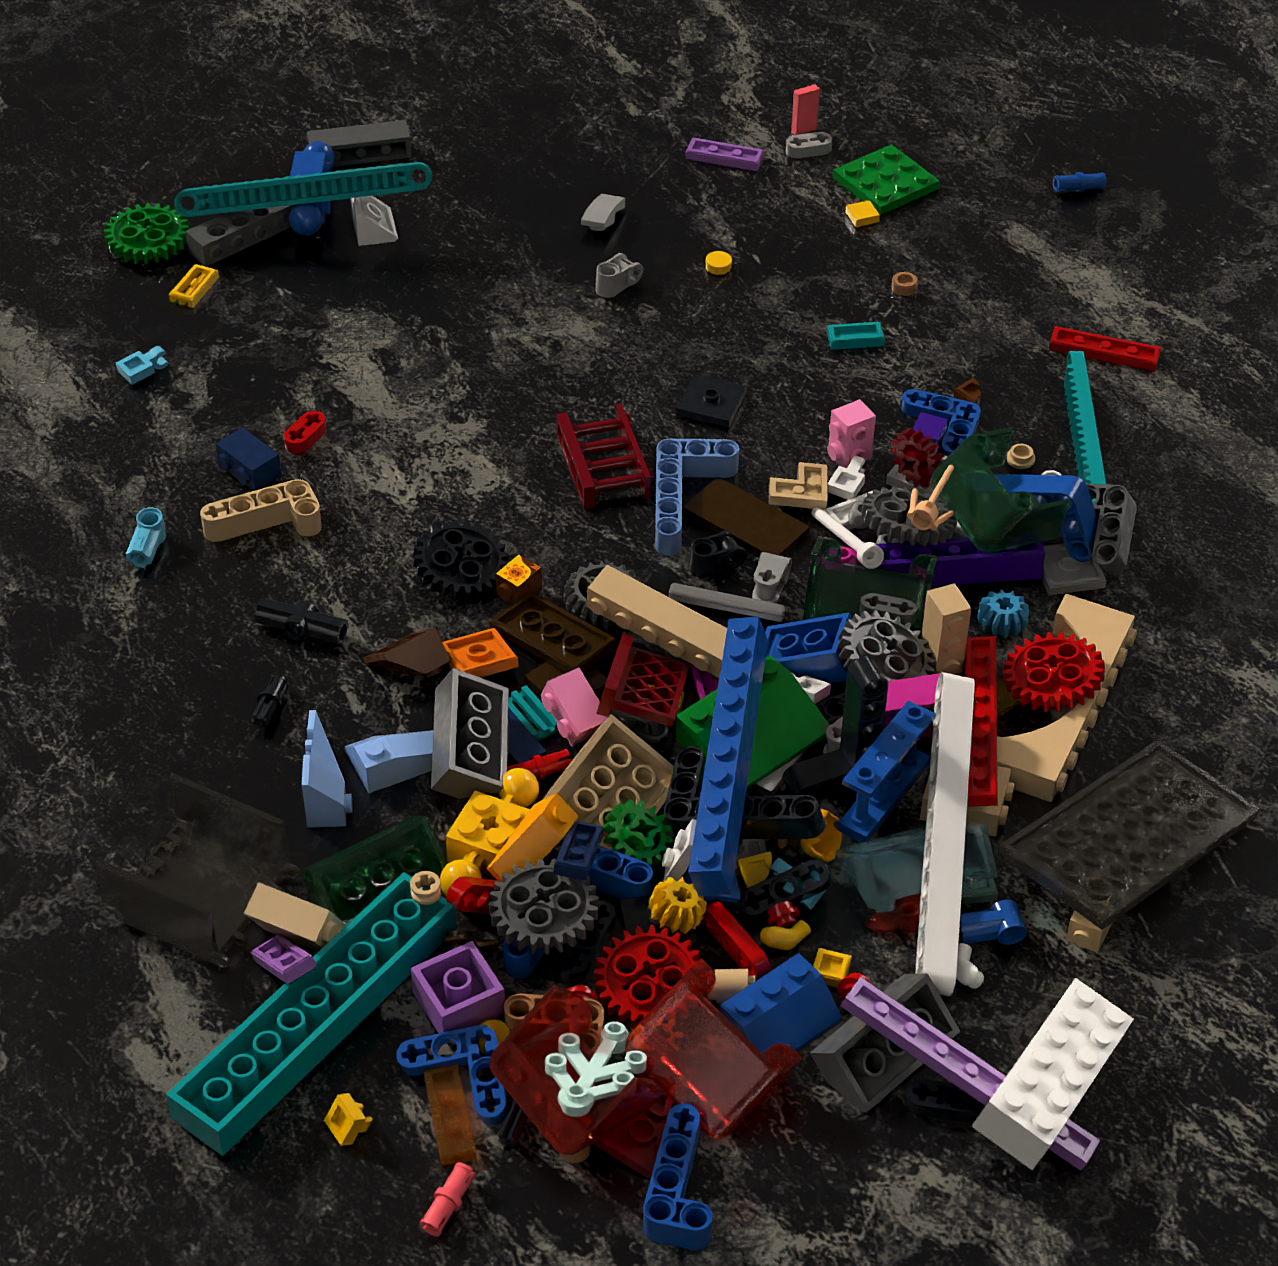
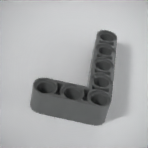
[1004,484,1137,575]

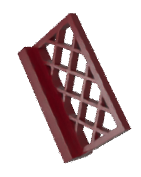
[596,633,690,727]

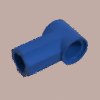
[959,900,1027,945]

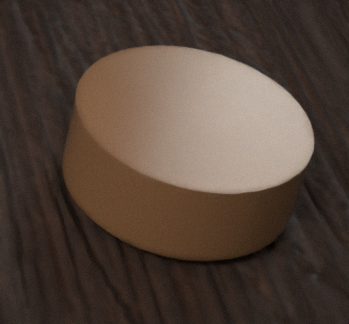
[891,272,918,296]

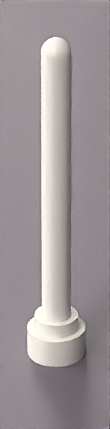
[811,507,884,569]

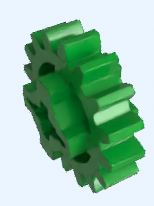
[603,799,673,867]

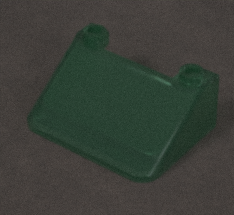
[803,536,938,640]

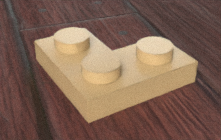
[769,462,827,510]

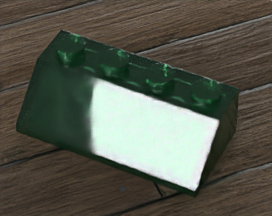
[299,816,447,926]

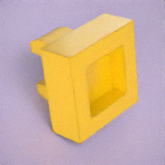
[324,1093,373,1146]

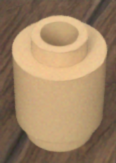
[707,969,756,1004]

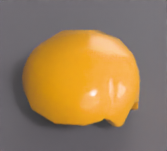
[799,809,842,863]

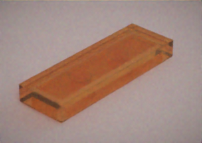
[423,1064,476,1166]

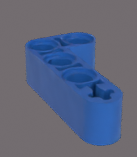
[643,1103,713,1250]

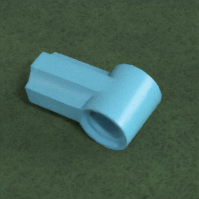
[126,507,166,568]

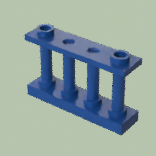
[838,700,936,845]

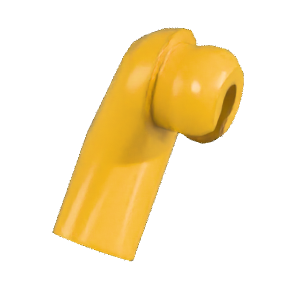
[760,920,811,951]

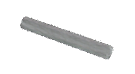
[669,583,785,622]

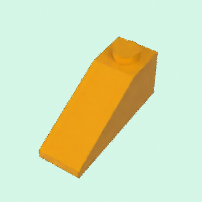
[487,793,578,882]

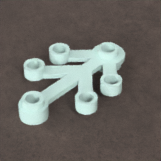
[545,1022,647,1117]

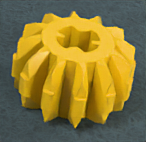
[648,876,707,934]

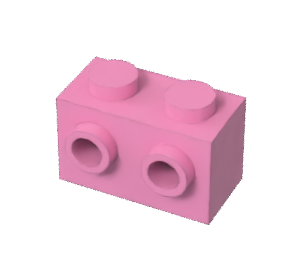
[827,400,876,468]
[541,668,608,746]

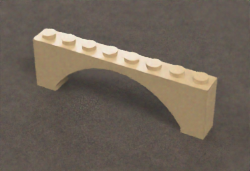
[997,594,1137,802]

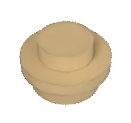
[1007,444,1035,469]

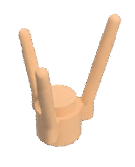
[906,465,954,531]

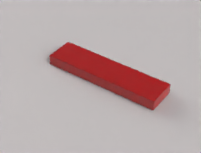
[1049,326,1161,371]

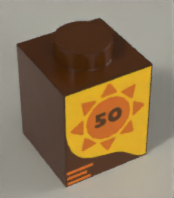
[495,554,542,604]

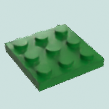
[833,144,940,215]

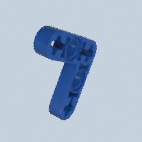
[901,389,981,462]
[396,1025,509,1125]

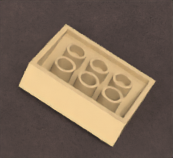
[542,714,674,849]

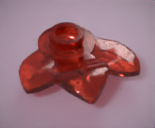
[865,886,921,933]

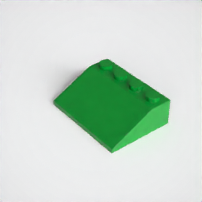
[676,655,830,790]

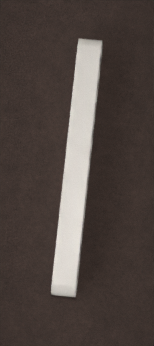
[915,672,974,997]

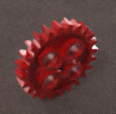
[1003,632,1105,712]
[594,925,705,1031]

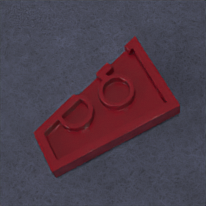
[592,1060,679,1180]

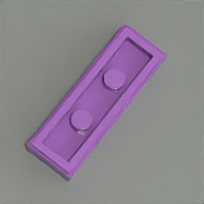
[686,138,764,171]
[251,935,317,984]

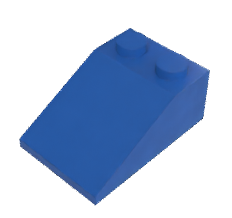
[765,613,852,683]

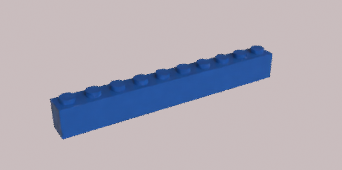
[688,616,768,896]

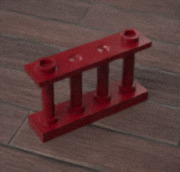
[556,403,655,509]

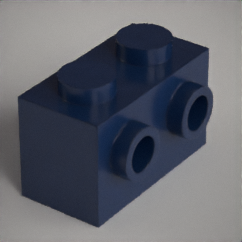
[216,428,282,491]

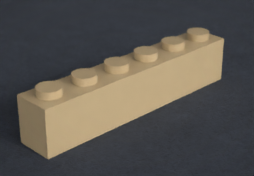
[586,565,727,678]

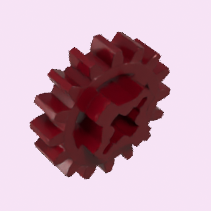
[890,428,947,489]

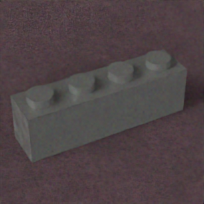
[307,120,411,167]

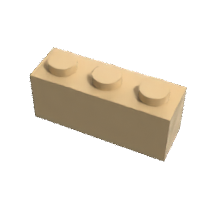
[921,583,971,675]

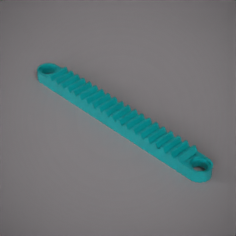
[174,162,432,217]
[1064,351,1113,534]

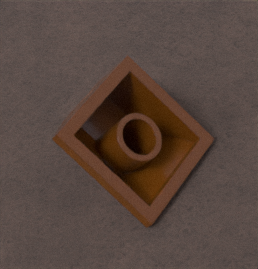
[363,628,451,678]

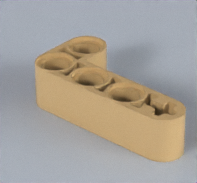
[200,479,322,542]

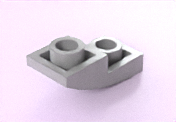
[581,194,625,231]

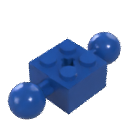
[289,141,335,236]

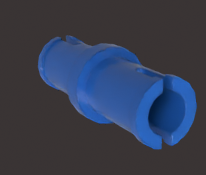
[1053,172,1106,192]

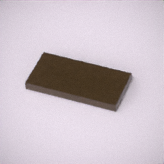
[682,477,810,557]
[489,592,618,673]

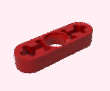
[446,876,497,914]
[702,901,771,980]

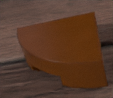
[953,378,981,405]

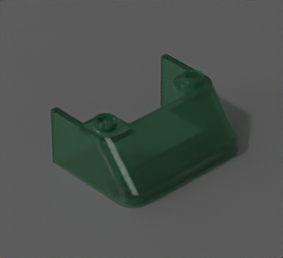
[931,427,1069,553]

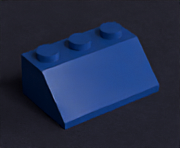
[719,953,842,1075]

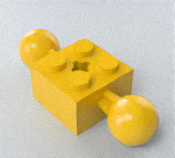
[440,768,539,895]

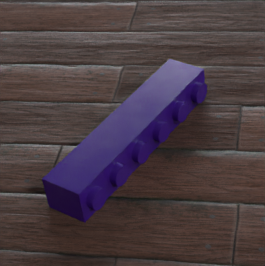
[862,533,1045,591]

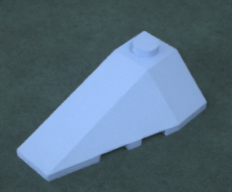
[302,710,352,827]
[344,730,433,793]

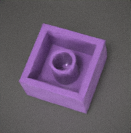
[411,941,505,1033]

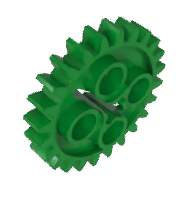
[104,203,189,264]

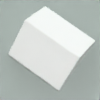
[350,196,398,246]

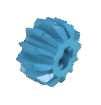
[977,589,1029,640]

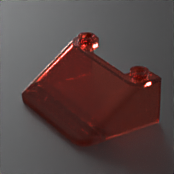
[625,958,803,1139]
[490,985,665,1155]

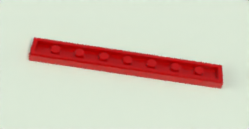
[965,636,998,807]

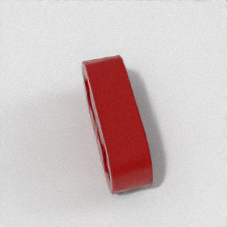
[284,411,327,454]

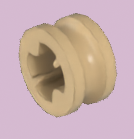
[410,871,441,905]

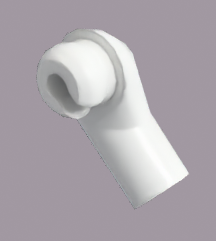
[956,943,984,989]

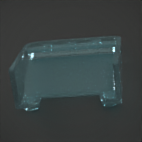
[836,822,998,913]

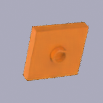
[442,628,519,678]

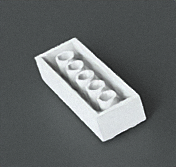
[972,978,1134,1170]

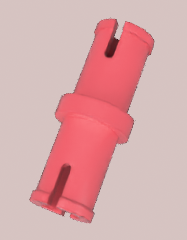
[419,1163,476,1236]

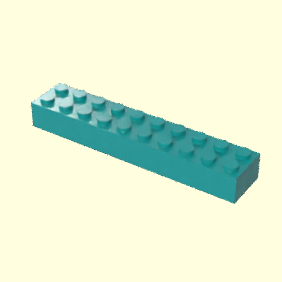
[166,872,457,1156]

